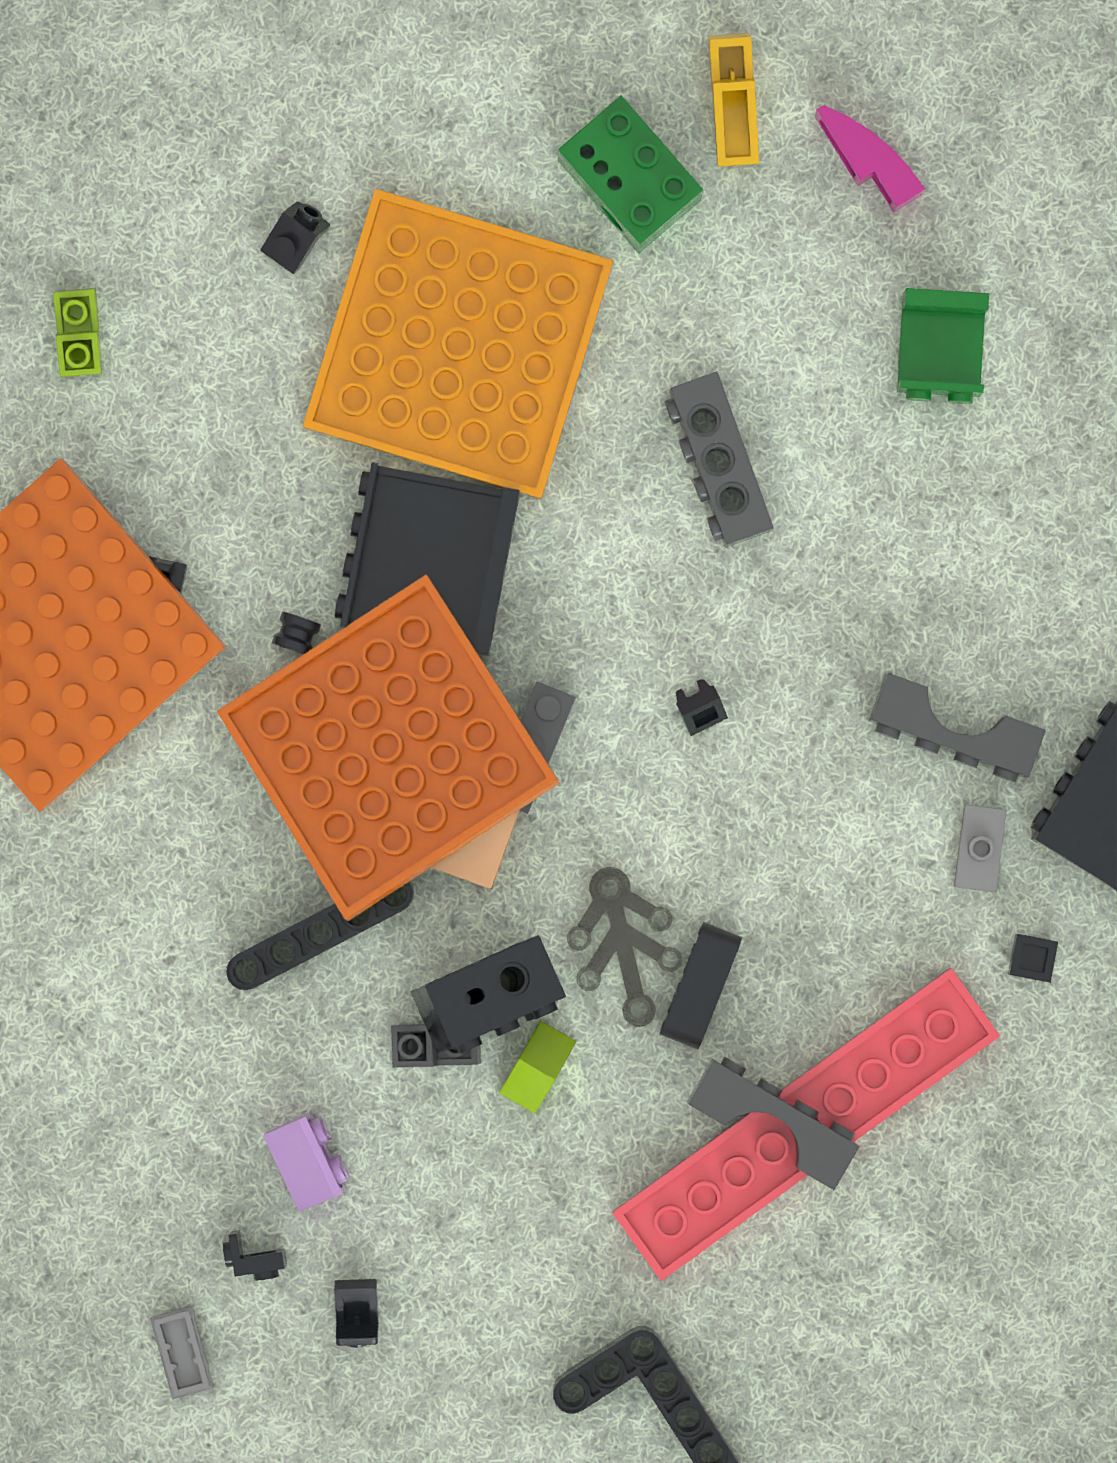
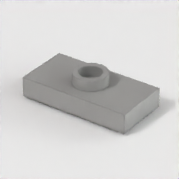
[954,804,1007,892]
[150,1306,214,1400]

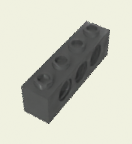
[665,371,774,548]

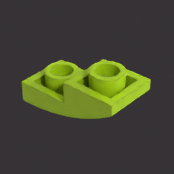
[53,288,102,377]

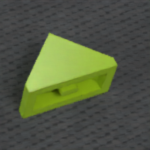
[499,1020,576,1114]

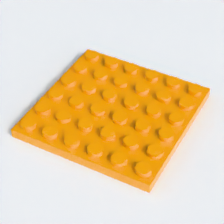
[303,189,614,500]

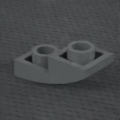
[391,1024,481,1068]

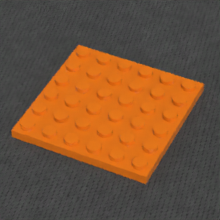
[0,458,227,812]
[217,574,560,921]

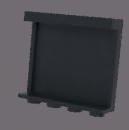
[335,462,520,656]
[1030,701,1117,891]

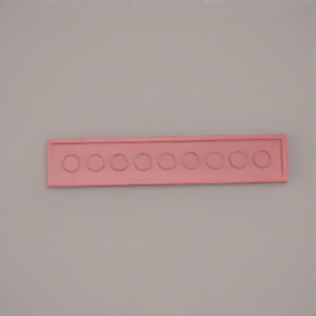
[612,968,1000,1281]

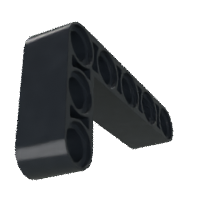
[226,881,414,990]
[553,1326,740,1463]

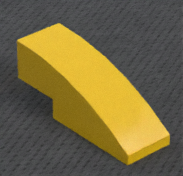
[708,33,759,167]

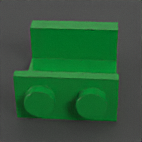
[897,288,989,404]

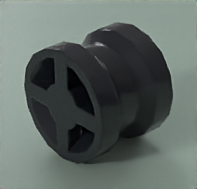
[272,611,321,654]

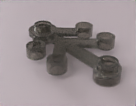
[567,867,682,1027]

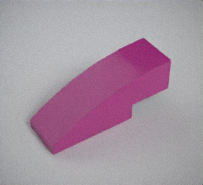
[814,105,925,213]

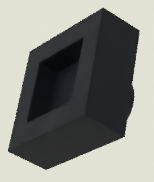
[1008,933,1058,983]

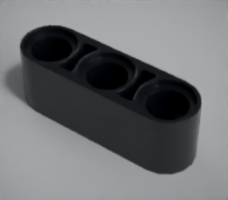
[659,922,742,1050]

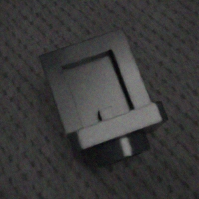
[260,201,330,274]
[223,1230,287,1281]
[334,1279,379,1348]

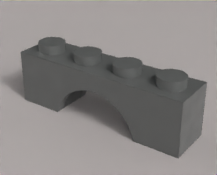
[869,673,1046,783]
[687,1057,860,1190]

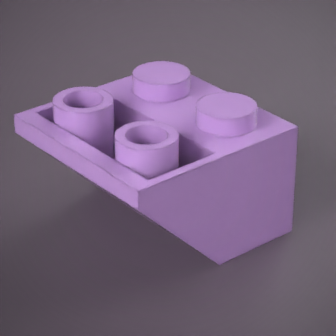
[263,1112,350,1211]

